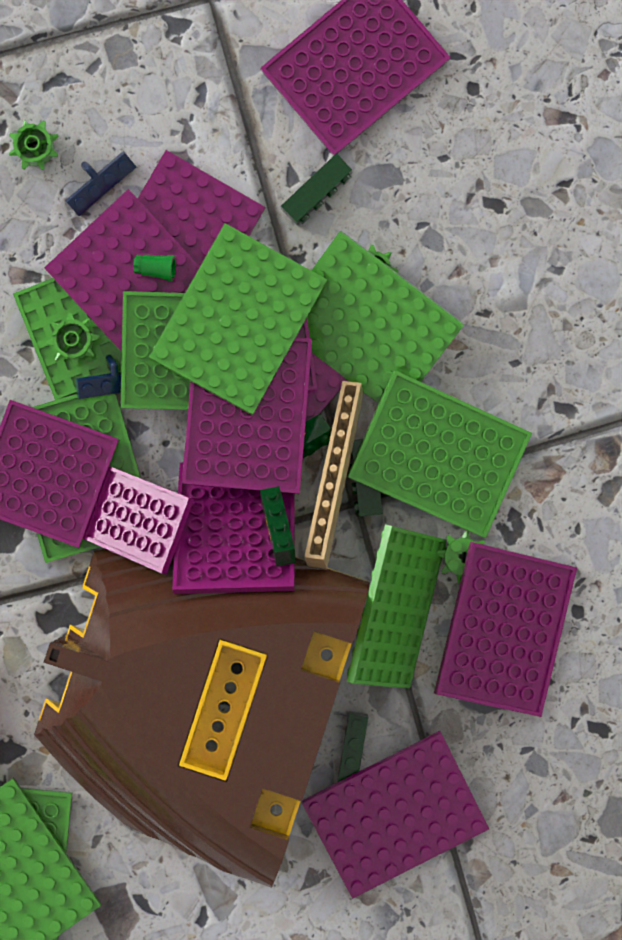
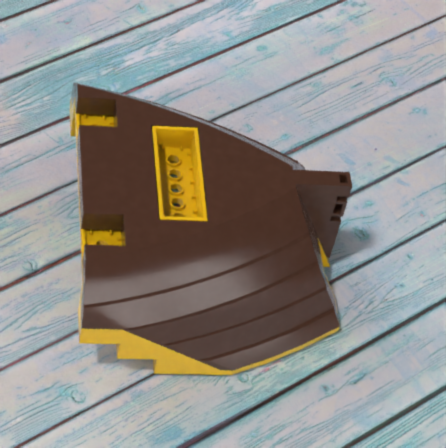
[34,549,370,888]

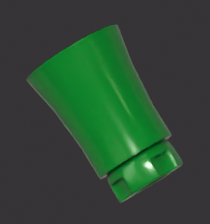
[133,255,177,282]

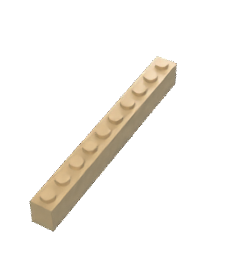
[304,381,364,569]

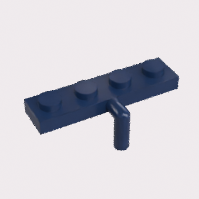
[65,151,136,216]
[76,355,121,399]

